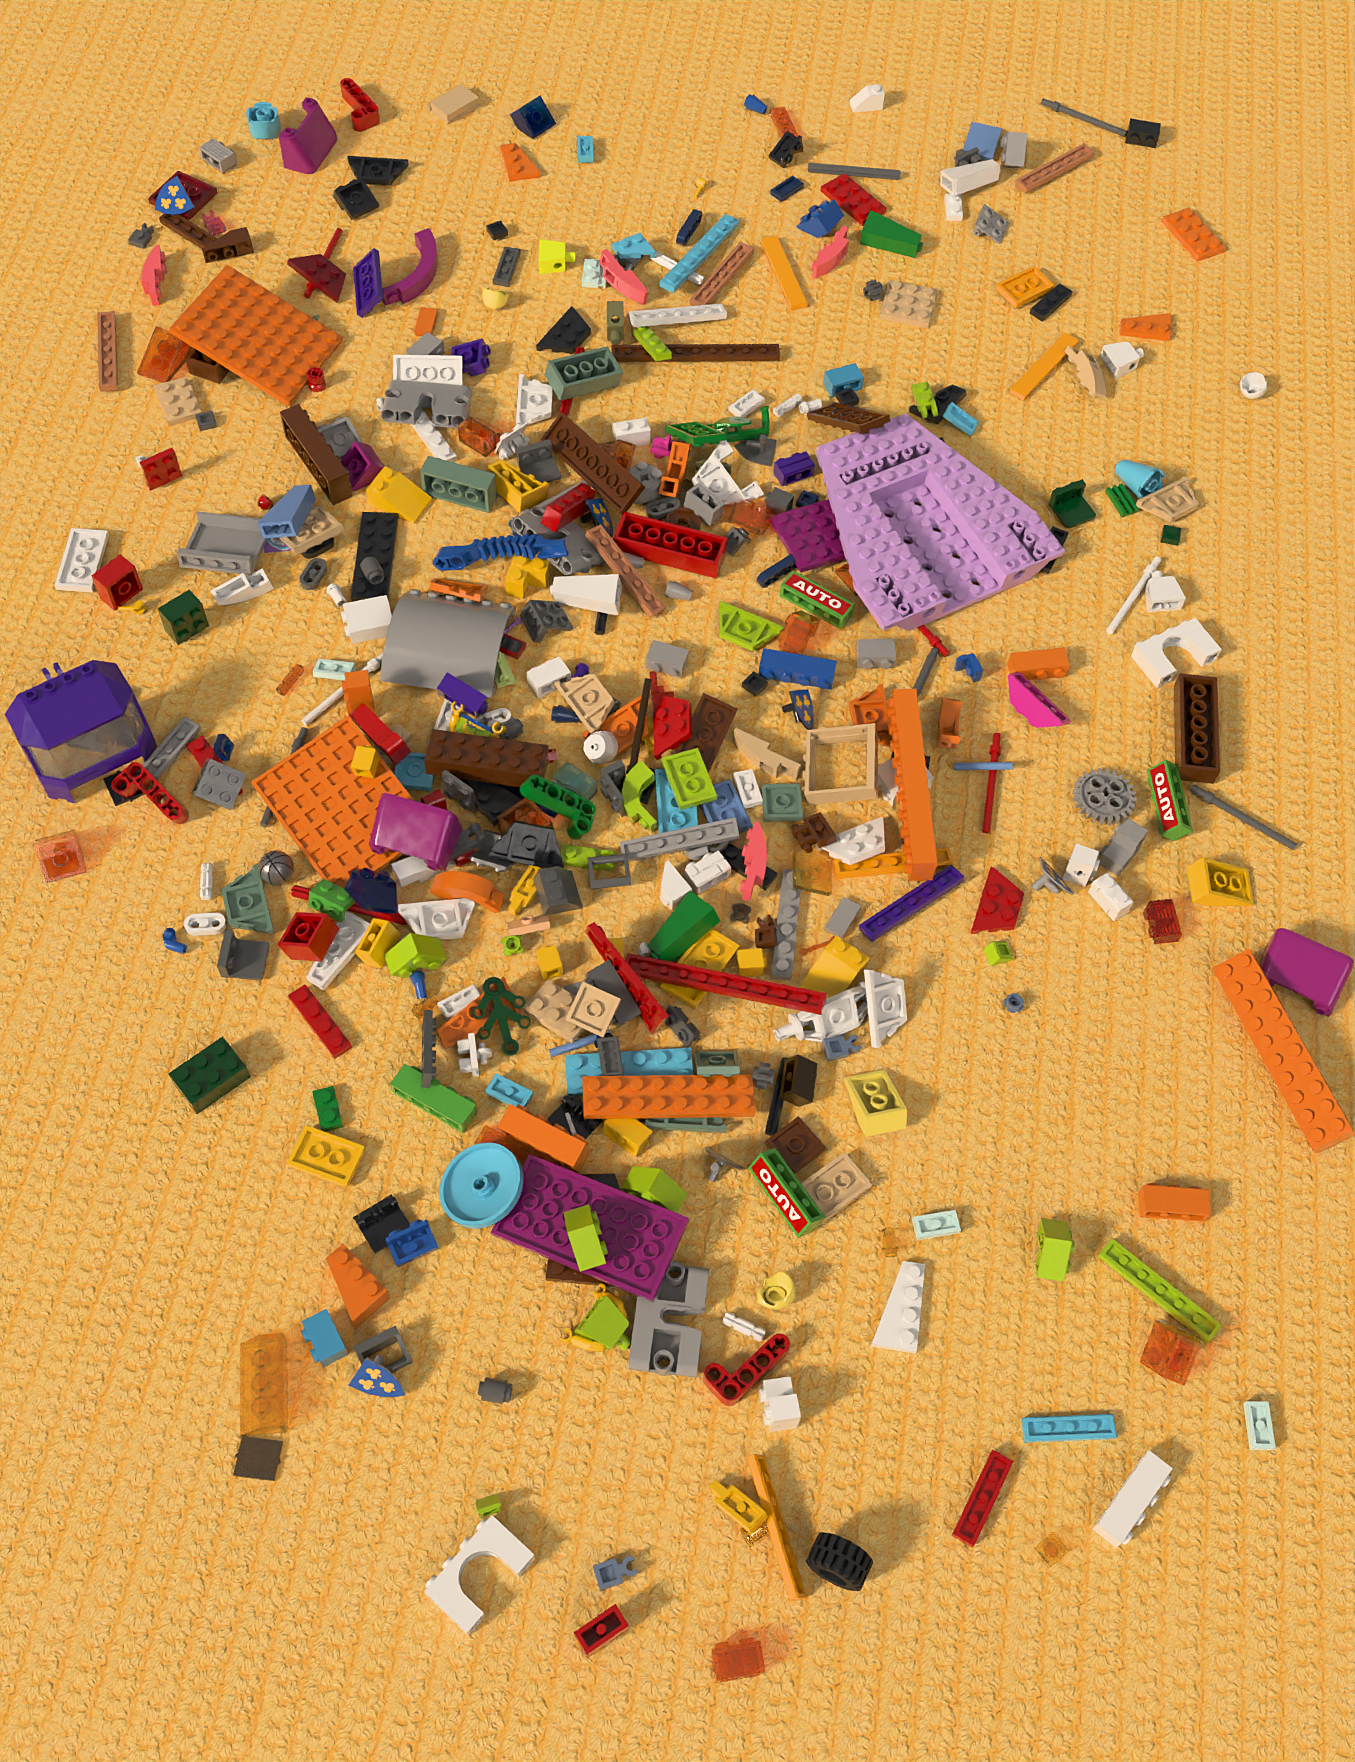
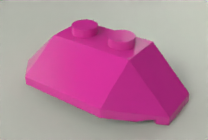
[1008,672,1071,728]

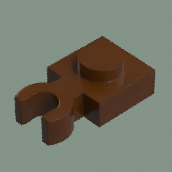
[755,914,777,949]

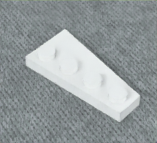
[306,911,370,990]
[871,1261,925,1354]

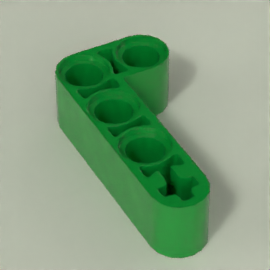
[520,775,596,840]

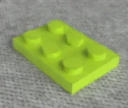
[661,748,717,810]

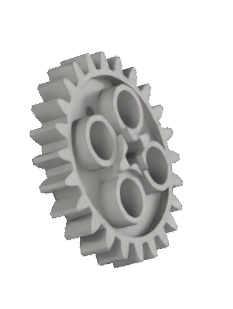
[1072,768,1137,826]

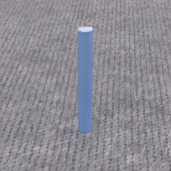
[954,762,1013,770]
[549,1030,610,1057]

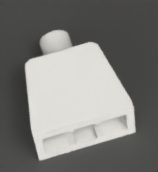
[1100,342,1144,379]
[1145,571,1186,612]

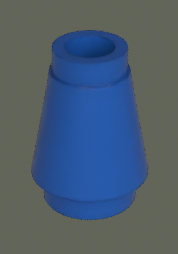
[744,94,768,115]

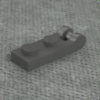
[450,823,488,861]

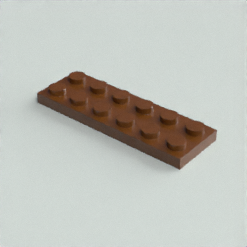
[807,402,891,434]

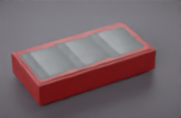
[499,634,526,660]

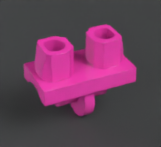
[650,434,685,459]

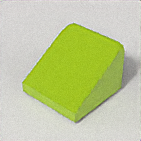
[984,941,1014,966]
[475,1494,502,1518]

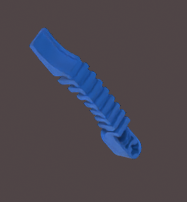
[433,534,569,571]

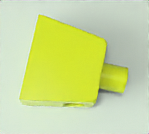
[539,239,575,274]

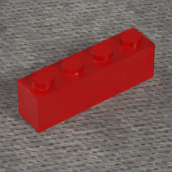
[541,483,596,533]

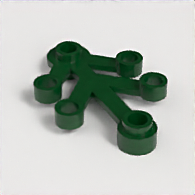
[472,977,531,1056]

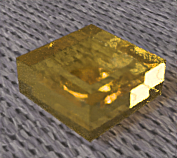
[1034,1532,1069,1568]

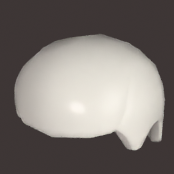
[1240,372,1267,399]

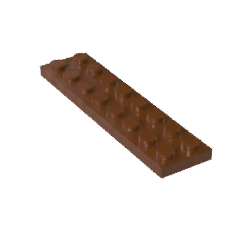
[541,411,645,515]

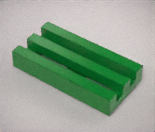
[1105,483,1139,517]

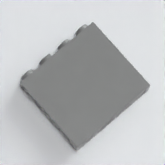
[177,511,268,575]

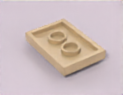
[154,376,202,426]
[523,979,585,1044]
[801,1152,872,1225]

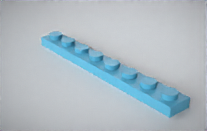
[660,214,739,293]

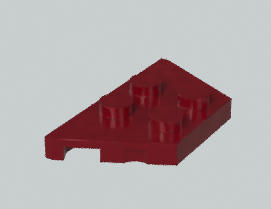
[287,254,346,303]

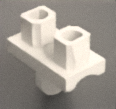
[457,1033,493,1077]

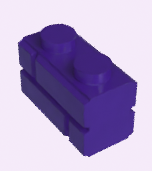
[773,451,815,486]

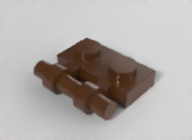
[791,812,837,853]

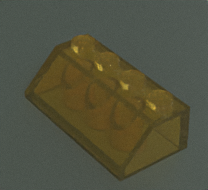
[240,1333,288,1437]

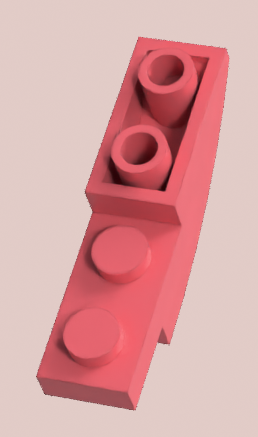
[811,225,849,279]
[141,245,167,306]
[600,249,648,305]
[740,821,767,901]

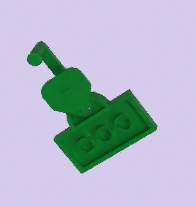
[665,406,770,447]

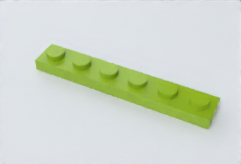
[1097,1238,1222,1344]

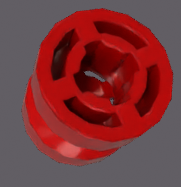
[306,367,326,392]

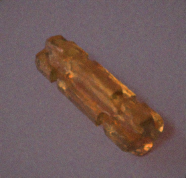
[276,664,304,696]

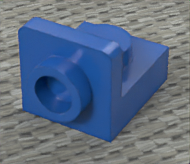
[954,653,983,683]

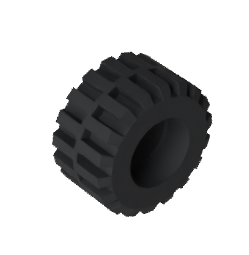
[806,1532,873,1591]

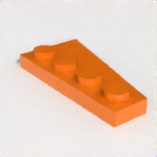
[436,976,522,1050]

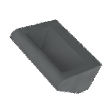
[588,854,631,889]
[354,1325,413,1373]

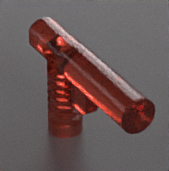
[649,671,674,705]

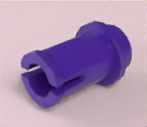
[570,663,589,681]

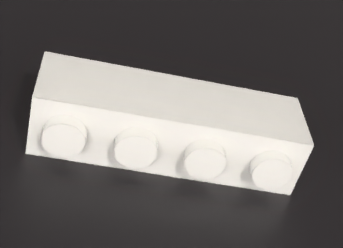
[1092,1450,1173,1548]

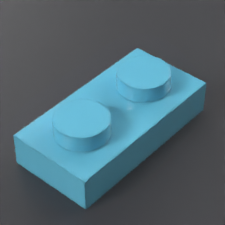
[577,136,594,163]
[485,1073,533,1108]

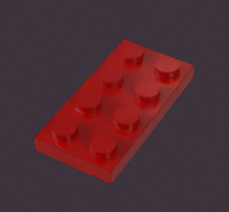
[821,173,887,226]

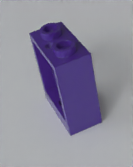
[437,672,488,718]

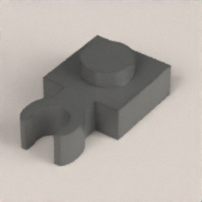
[128,223,154,249]

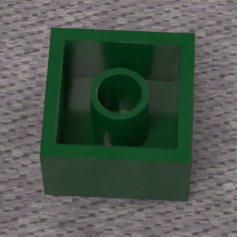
[158,590,209,645]

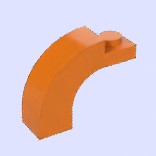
[658,441,691,497]
[937,698,962,749]
[430,871,505,913]

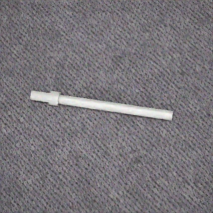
[1106,556,1161,634]
[301,651,384,726]

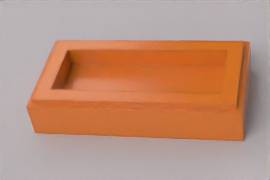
[414,307,438,336]

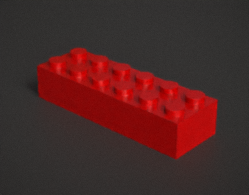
[613,512,728,579]

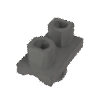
[954,147,982,167]

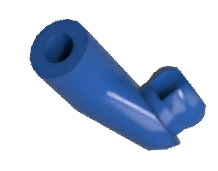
[163,928,187,954]
[410,971,427,999]

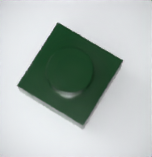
[1160,525,1182,546]

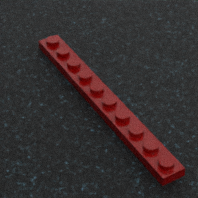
[625,953,827,1015]

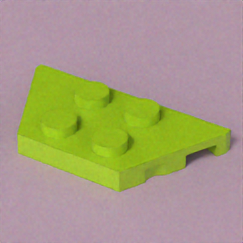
[719,601,784,651]

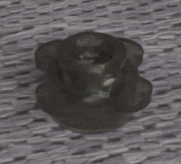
[730,903,752,924]

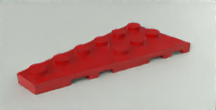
[585,922,669,1034]

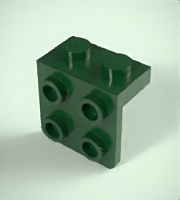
[1048,479,1096,529]

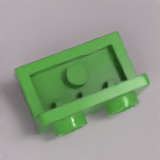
[308,878,357,922]

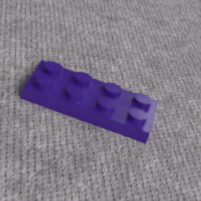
[353,248,383,318]

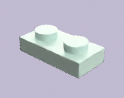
[313,658,356,680]
[912,1210,961,1240]
[1243,1401,1275,1450]

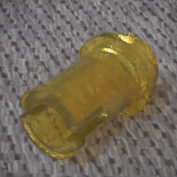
[411,994,438,1019]
[881,1227,899,1257]

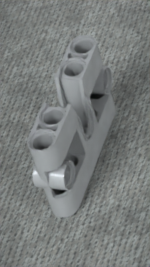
[381,380,473,428]
[511,507,606,575]
[628,1261,709,1378]

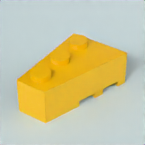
[487,459,549,513]

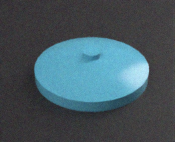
[439,1143,524,1229]

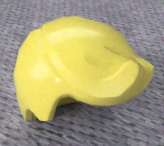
[482,288,509,310]
[757,1271,795,1310]

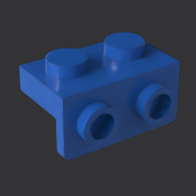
[386,1220,439,1267]

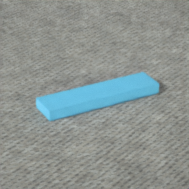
[1021,1414,1117,1443]

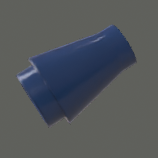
[551,705,579,723]

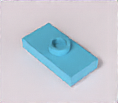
[943,402,979,436]

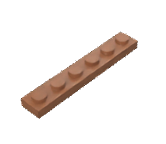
[1015,143,1095,194]
[690,242,754,306]
[97,311,118,392]
[585,524,666,618]

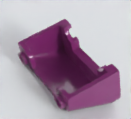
[278,97,337,174]
[369,793,463,871]
[1259,928,1354,1017]

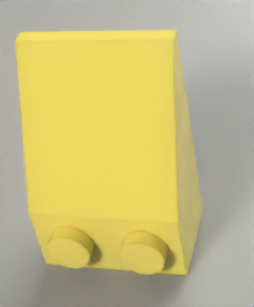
[845,1069,907,1137]

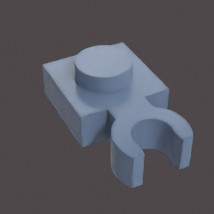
[821,1035,861,1061]
[593,1556,638,1592]

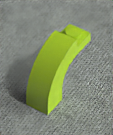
[622,760,658,832]

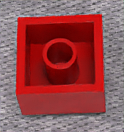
[91,554,143,611]
[278,912,340,962]

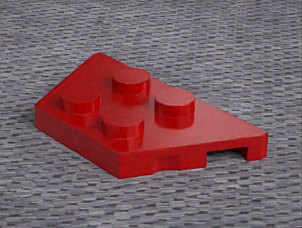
[653,694,692,760]
[970,867,1025,934]

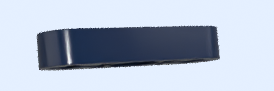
[676,209,703,246]
[756,554,797,588]

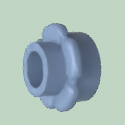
[1004,993,1024,1013]

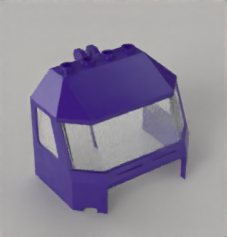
[5,660,157,803]

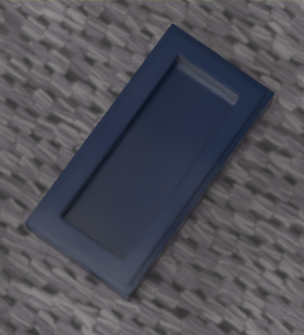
[770,175,804,202]

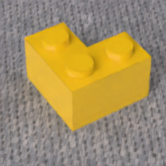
[505,554,551,599]

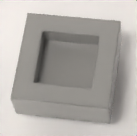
[683,846,708,860]

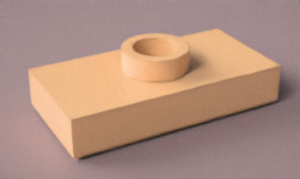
[507,915,550,936]

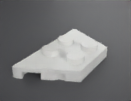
[516,374,553,425]
[815,817,885,865]
[398,898,475,940]
[864,969,907,1048]

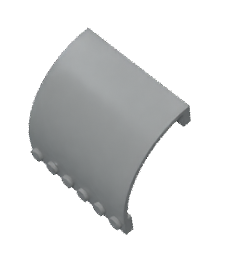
[380,589,516,698]

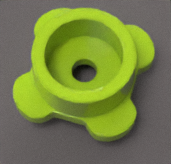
[501,935,524,956]

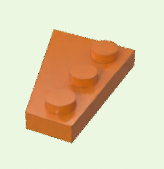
[500,143,540,182]
[1120,313,1171,341]
[430,578,488,602]

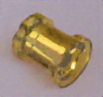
[739,1521,770,1548]

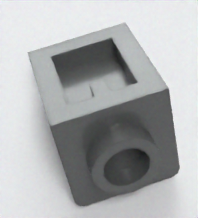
[725,527,752,556]

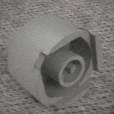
[629,462,662,505]

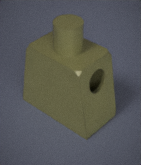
[607,301,624,345]

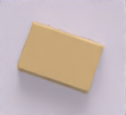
[429,84,479,125]

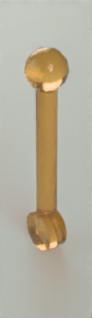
[800,936,835,956]

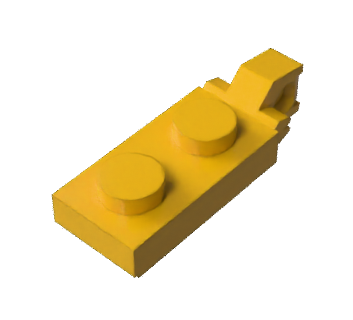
[508,865,542,916]
[709,1480,768,1534]

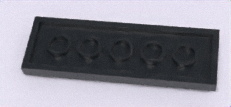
[351,512,399,602]

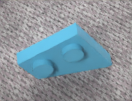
[612,233,656,259]

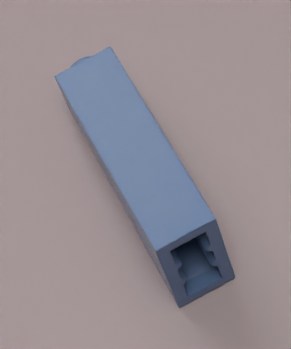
[257,484,316,539]

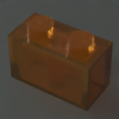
[711,1637,766,1683]

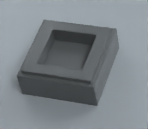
[195,411,217,431]

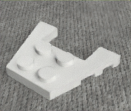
[691,440,764,507]

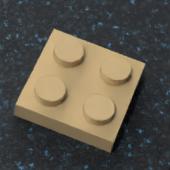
[565,982,622,1038]

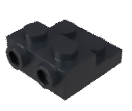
[333,178,379,220]

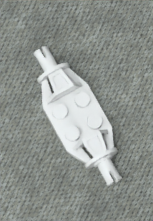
[773,982,868,1042]

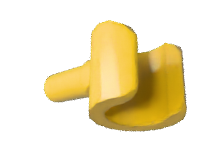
[694,177,706,198]
[118,600,146,615]

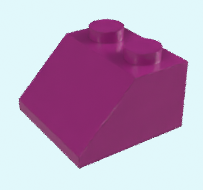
[341,441,384,491]

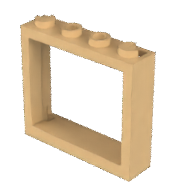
[802,723,879,805]

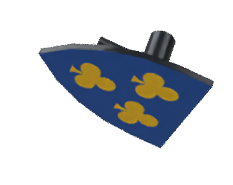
[581,498,613,537]
[782,689,814,730]

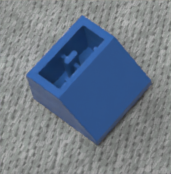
[797,199,844,238]

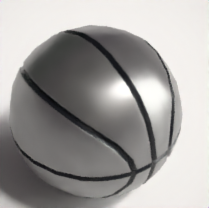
[258,850,294,886]

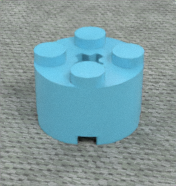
[246,102,281,139]

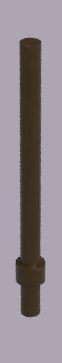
[626,678,652,774]

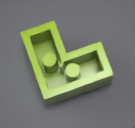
[384,933,447,978]
[621,1166,688,1213]
[564,1204,608,1272]
[1035,1218,1075,1282]

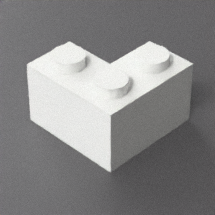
[759,1377,801,1432]

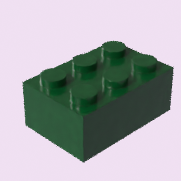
[168,1036,251,1114]

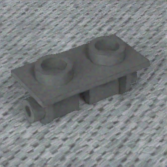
[665,1005,701,1048]

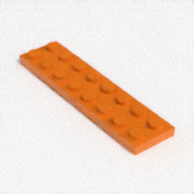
[582,1075,756,1119]

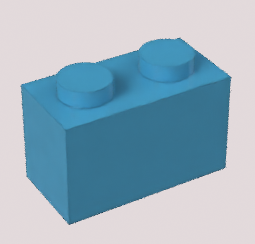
[823,363,864,398]
[301,1309,348,1368]

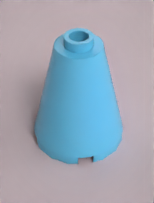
[1115,459,1165,499]

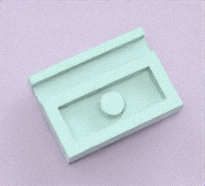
[582,259,606,289]

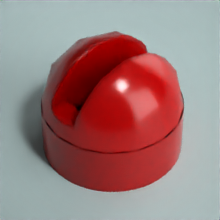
[257,494,273,510]

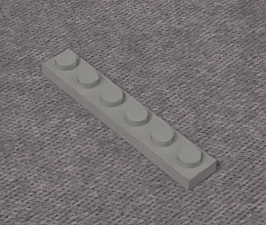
[620,817,740,862]
[771,869,803,981]

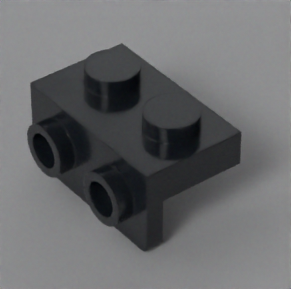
[769,131,803,168]

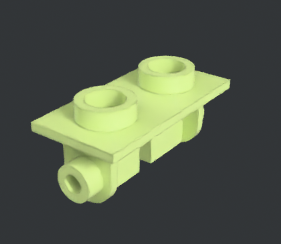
[494,651,516,688]

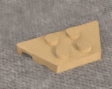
[1136,477,1198,522]
[554,673,615,735]

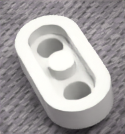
[184,913,227,936]

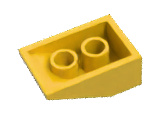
[366,466,432,524]
[1187,857,1254,906]
[799,935,870,999]

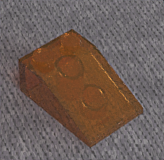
[137,326,193,383]

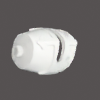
[583,731,618,764]

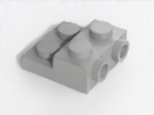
[318,416,362,459]

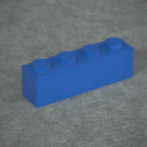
[758,648,837,690]

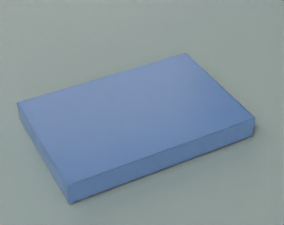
[963,122,1002,161]
[700,779,753,833]

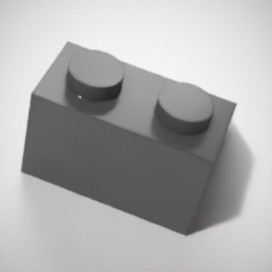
[533,866,583,916]

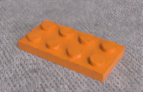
[1162,207,1225,262]

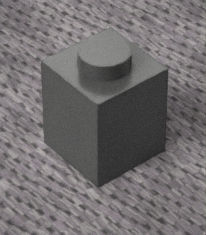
[765,487,794,515]

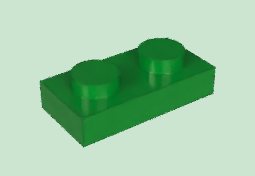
[312,1086,343,1132]

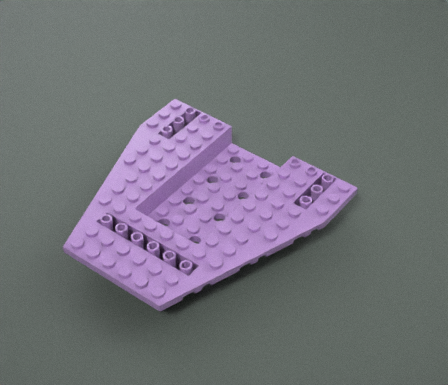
[816,413,1065,631]

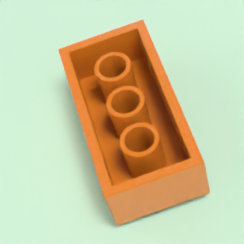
[497,1104,592,1174]

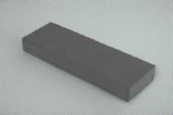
[493,246,521,287]

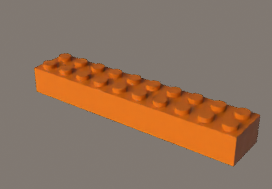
[886,689,937,881]
[1212,948,1355,1154]

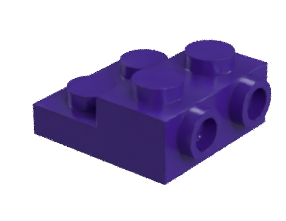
[451,338,491,377]

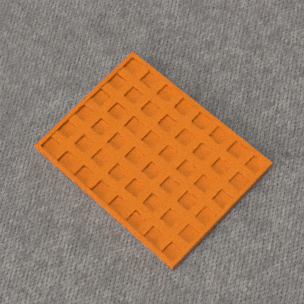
[169,265,343,406]
[251,716,414,892]

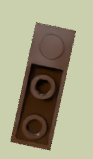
[202,227,254,263]

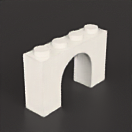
[1131,618,1222,688]
[424,1515,535,1636]

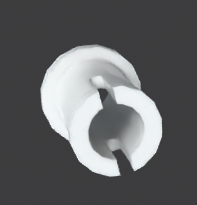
[799,399,822,415]
[327,583,347,607]

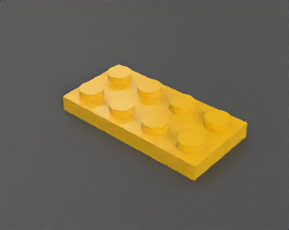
[660,929,740,1010]

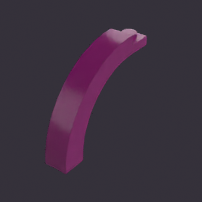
[382,228,438,306]

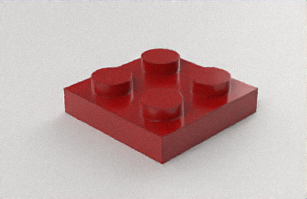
[139,447,182,491]

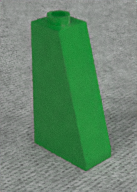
[860,210,923,258]
[647,891,720,962]

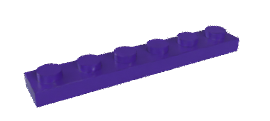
[859,864,965,942]

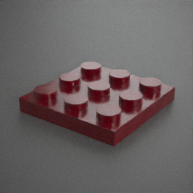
[148,171,218,220]

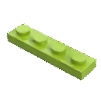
[631,326,672,361]

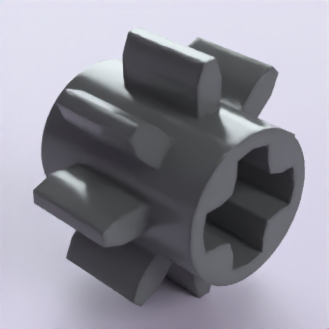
[863,279,884,301]
[752,1062,775,1090]

